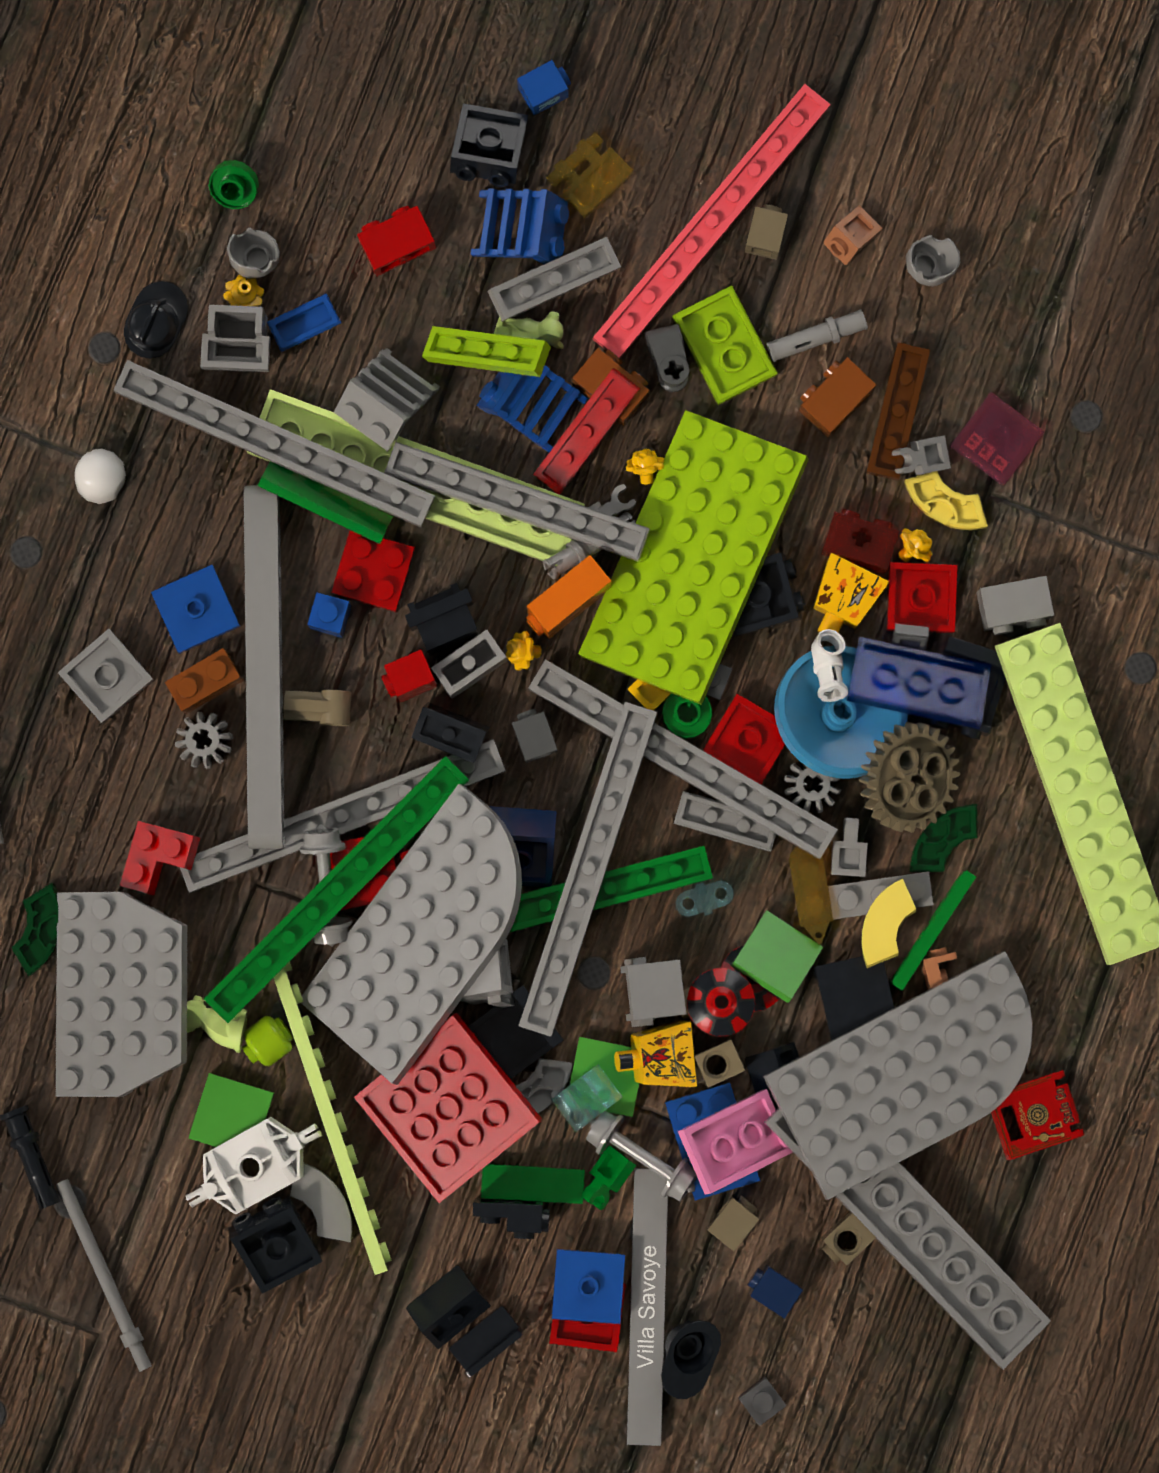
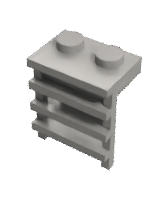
[334,348,440,452]

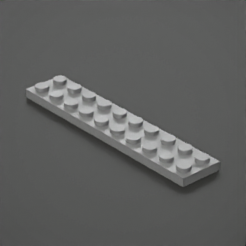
[764,1108,1051,1370]

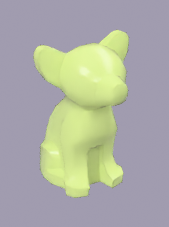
[494,311,564,349]
[187,995,247,1053]

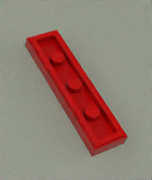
[533,368,641,495]

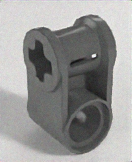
[645,323,689,392]

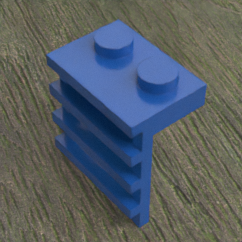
[471,188,569,265]
[476,365,588,453]

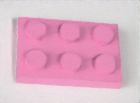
[678,1089,793,1195]

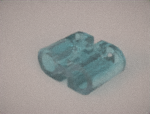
[675,881,734,917]
[551,1064,623,1132]

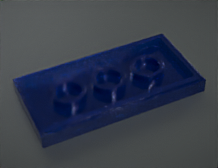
[847,637,992,729]

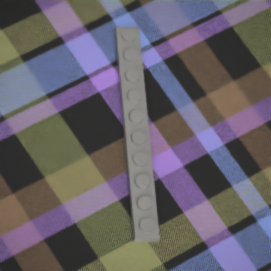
[113,360,435,528]
[528,659,838,859]
[519,702,657,1037]
[180,739,506,893]

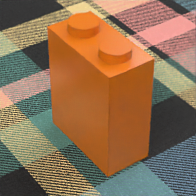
[526,555,612,639]

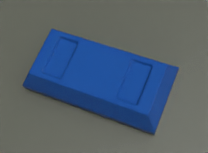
[267,293,341,352]

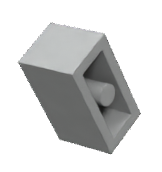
[976,576,1054,635]
[431,630,507,699]

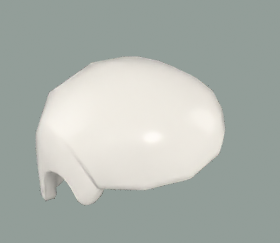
[74,448,126,504]

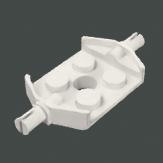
[186,1117,322,1214]

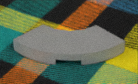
[516,1058,573,1113]
[290,1163,352,1242]

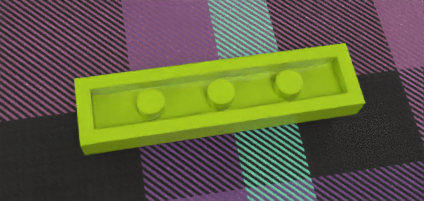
[422,326,551,377]

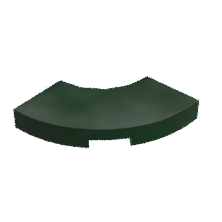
[909,804,978,872]
[11,883,58,977]

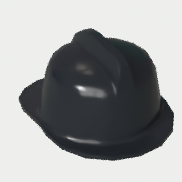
[123,281,188,359]
[661,1320,721,1399]

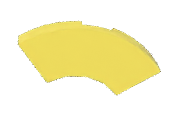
[904,471,988,530]
[861,879,916,968]

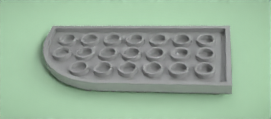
[301,784,522,1085]
[763,951,1032,1200]

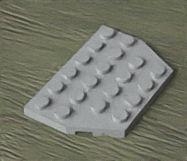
[56,892,187,1097]

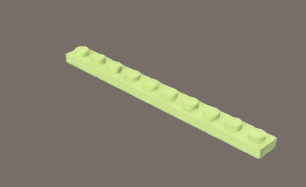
[274,961,392,1275]

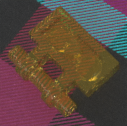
[546,132,633,218]

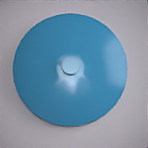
[774,645,908,779]

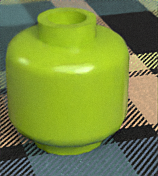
[242,1016,294,1067]

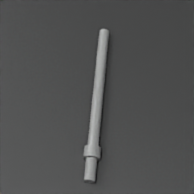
[56,1179,152,1372]

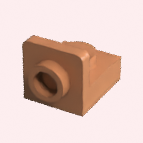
[824,205,883,265]
[921,947,957,991]

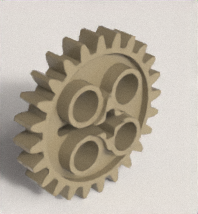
[859,722,960,833]

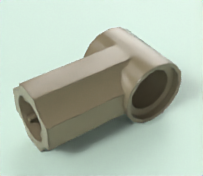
[283,690,352,726]

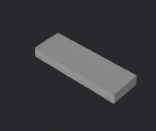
[673,791,776,852]

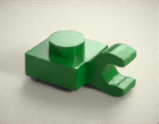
[581,1145,637,1210]

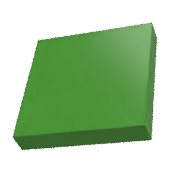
[731,910,823,1003]
[566,1037,639,1117]
[189,1073,275,1147]

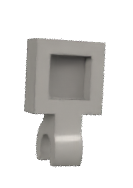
[588,484,636,517]
[831,818,867,877]

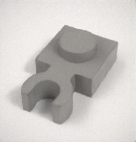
[892,435,951,475]

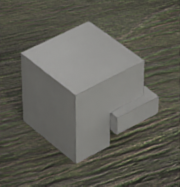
[200,305,271,372]
[461,939,514,1008]
[620,957,686,1027]

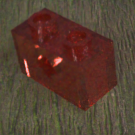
[821,509,899,573]

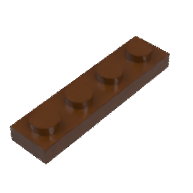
[866,342,930,481]

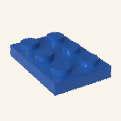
[665,1082,760,1201]

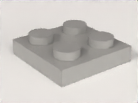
[58,629,154,724]

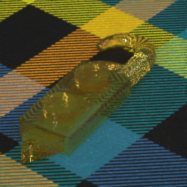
[779,836,833,945]

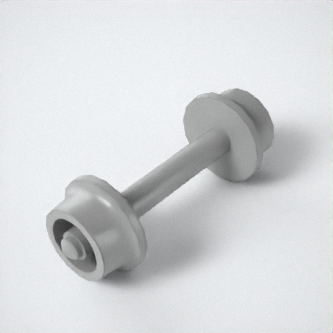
[300,824,353,947]
[586,1111,697,1202]

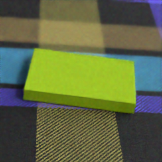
[672,286,778,405]

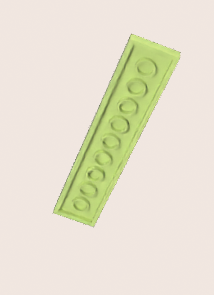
[247,389,585,566]
[995,623,1159,965]

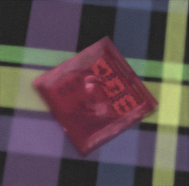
[950,392,1044,486]

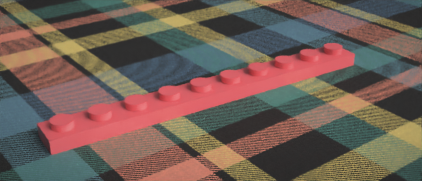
[593,84,831,359]

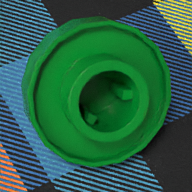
[208,160,259,209]
[662,693,712,739]

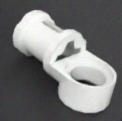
[811,629,848,702]

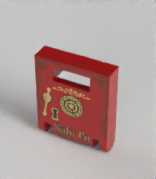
[991,1070,1085,1160]

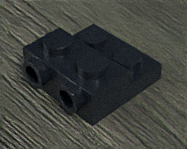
[450,103,528,187]
[733,553,806,637]
[228,1196,323,1294]
[473,1198,550,1239]

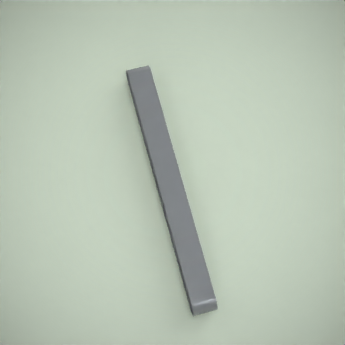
[244,485,285,849]

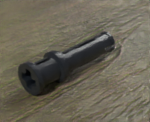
[0,1105,60,1210]

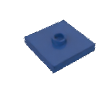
[151,565,241,654]
[552,1249,625,1324]

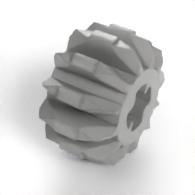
[175,712,233,769]
[784,763,841,813]

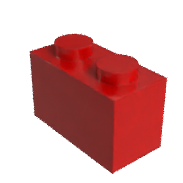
[357,206,436,277]
[381,649,438,702]

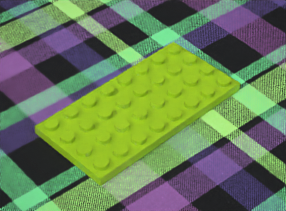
[578,410,809,705]

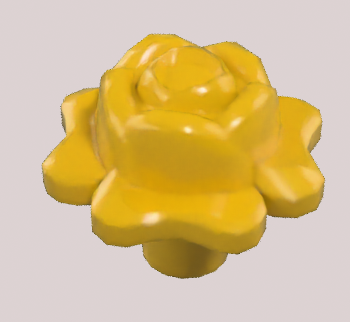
[223,274,264,307]
[626,449,664,485]
[898,528,933,562]
[506,631,541,671]

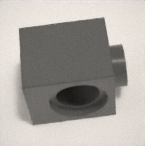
[512,709,558,763]

